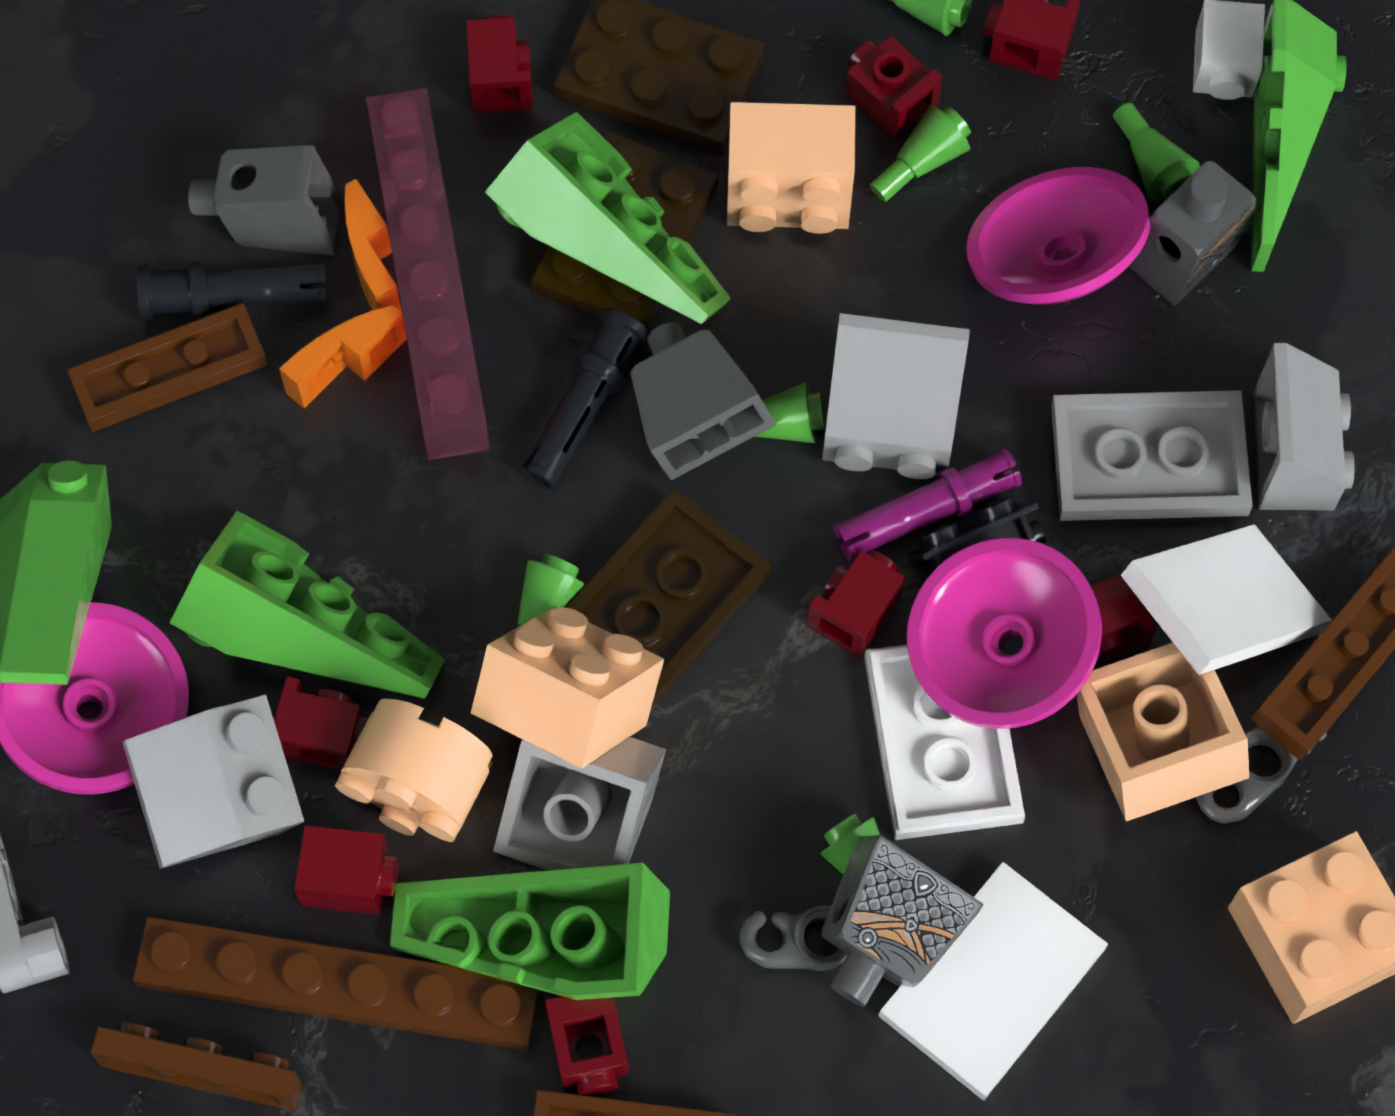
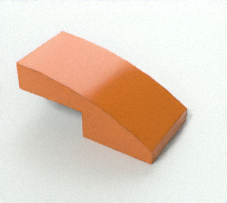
[344,179,402,312]
[279,305,407,409]

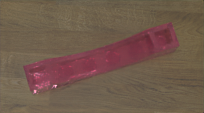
[366,88,490,460]

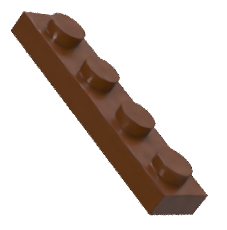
[1250,546,1395,761]

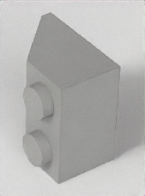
[1253,343,1355,511]
[122,695,304,869]
[493,737,666,871]

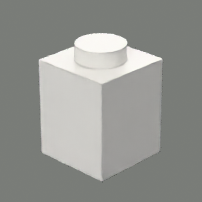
[1193,0,1265,100]

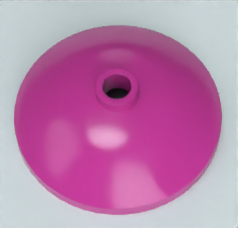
[966,167,1150,305]
[907,538,1102,729]
[0,602,189,794]

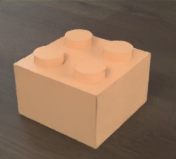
[727,102,855,234]
[471,606,664,769]
[1077,642,1249,821]
[1228,831,1395,1024]

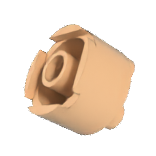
[335,699,493,842]

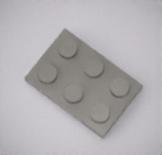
[1051,390,1253,521]

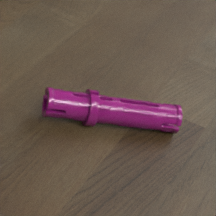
[833,448,1022,562]

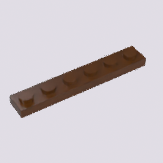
[133,917,540,1051]

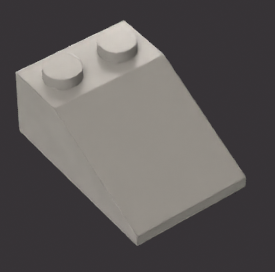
[822,313,970,479]

